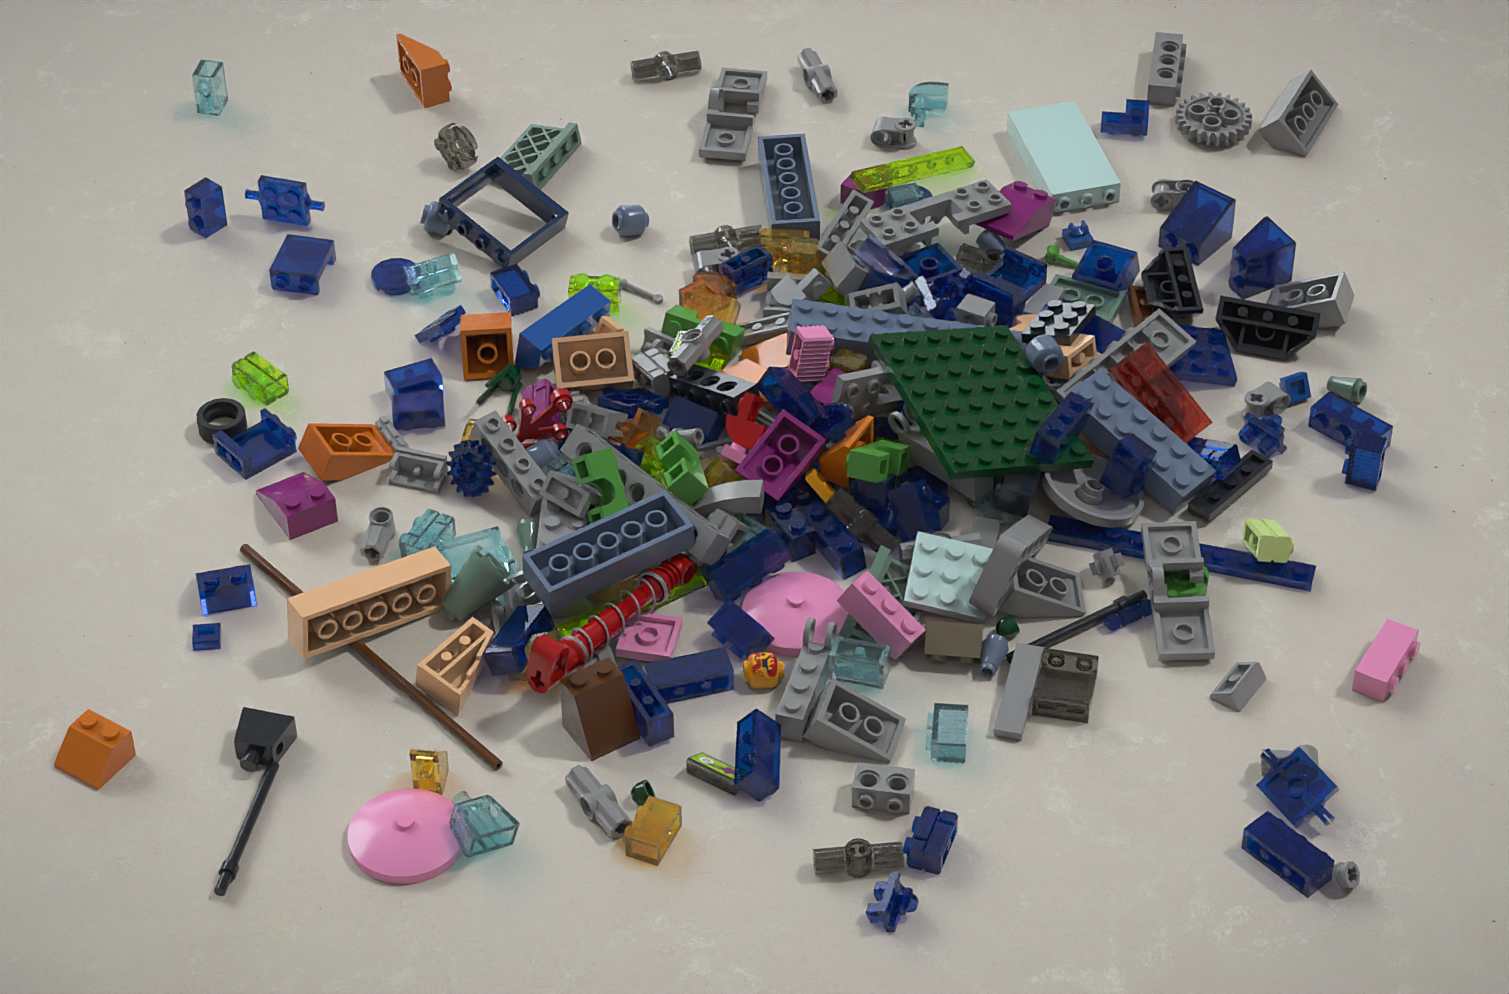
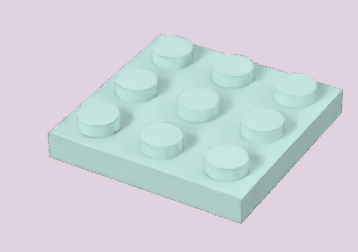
[902,531,993,624]

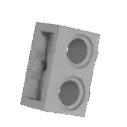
[956,294,997,327]
[852,762,915,814]

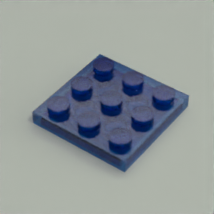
[1161,324,1238,387]

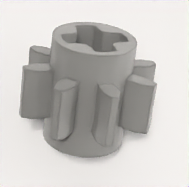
[1089,548,1125,580]

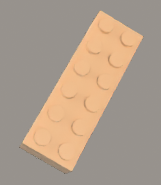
[287,547,451,660]

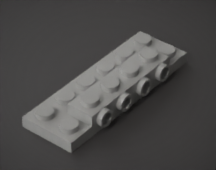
[1054,309,1197,404]

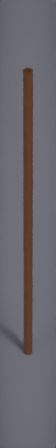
[240,544,503,771]

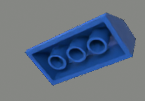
[514,284,611,369]

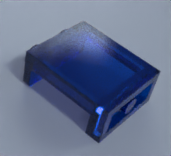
[269,234,336,295]
[971,246,1047,314]
[213,408,297,480]

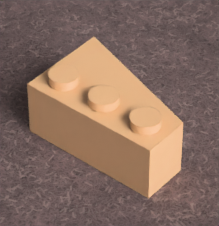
[416,617,494,716]

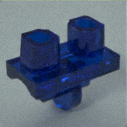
[855,234,905,282]
[945,267,990,310]
[1238,412,1287,458]
[866,872,919,932]

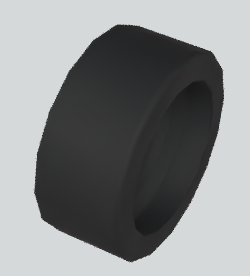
[196,398,247,445]

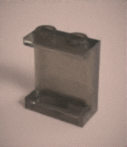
[1032,648,1099,723]

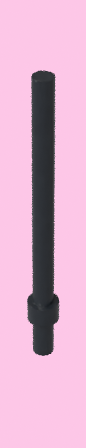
[1006,590,1148,664]
[214,761,279,896]

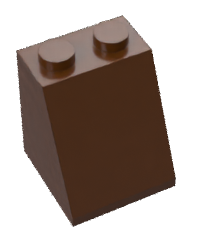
[559,657,640,761]

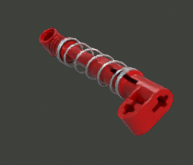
[526,553,697,694]

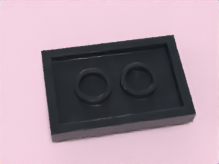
[1021,300,1096,346]

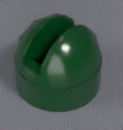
[996,614,1020,639]
[631,780,655,805]

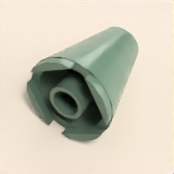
[441,545,517,621]

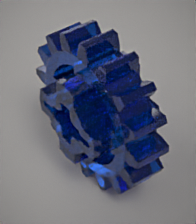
[446,440,497,497]

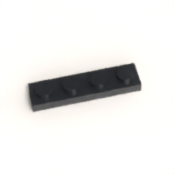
[1188,449,1273,522]

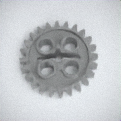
[1175,92,1252,146]

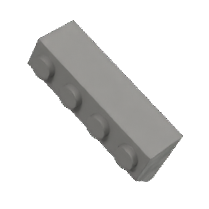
[1258,69,1339,156]

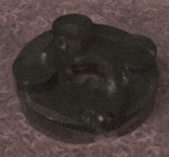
[434,123,478,171]

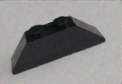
[1141,247,1204,318]
[1215,295,1321,361]

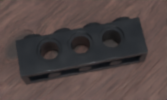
[668,364,763,417]

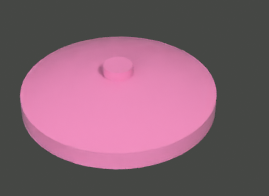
[742,572,848,657]
[348,789,466,884]

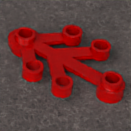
[502,388,573,449]

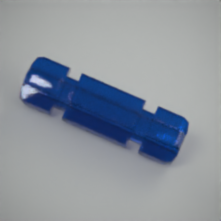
[1104,599,1152,631]

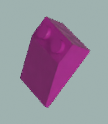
[975,181,1056,241]
[735,409,826,502]
[256,472,338,540]

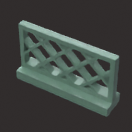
[492,122,582,190]
[838,545,923,658]

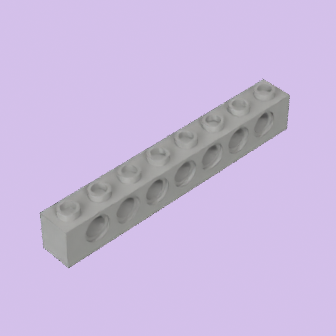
[560,424,732,566]

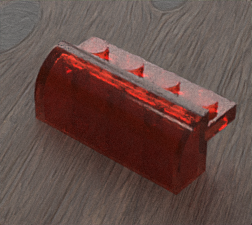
[1108,341,1213,444]

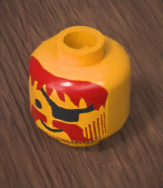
[743,652,784,689]

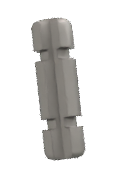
[375,416,409,452]

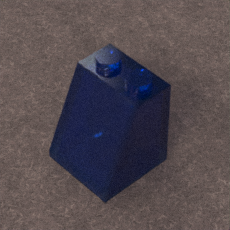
[1158,181,1236,266]
[1228,216,1296,299]

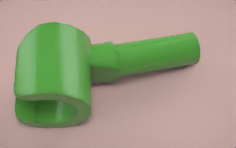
[1045,245,1078,268]

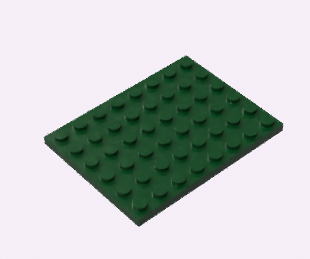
[868,325,1094,480]

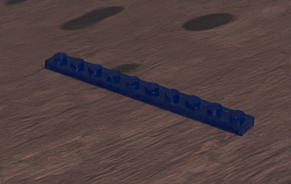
[1047,515,1316,591]

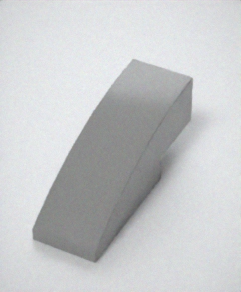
[690,480,765,520]

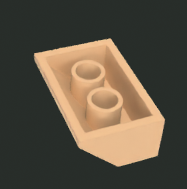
[552,331,634,392]

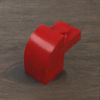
[726,392,768,450]

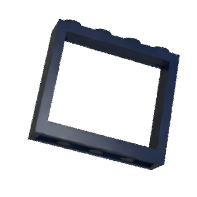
[436,156,569,271]

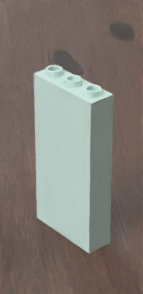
[1007,101,1121,213]

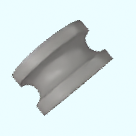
[1332,861,1360,889]

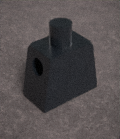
[234,707,297,772]

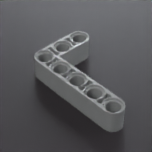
[969,515,1053,616]

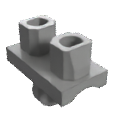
[640,327,682,357]

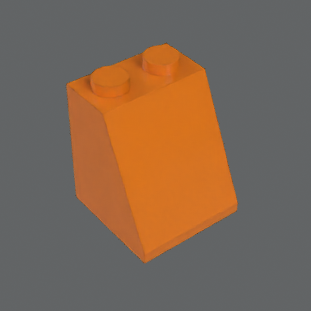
[460,312,514,380]

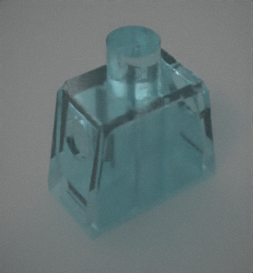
[449,791,520,858]

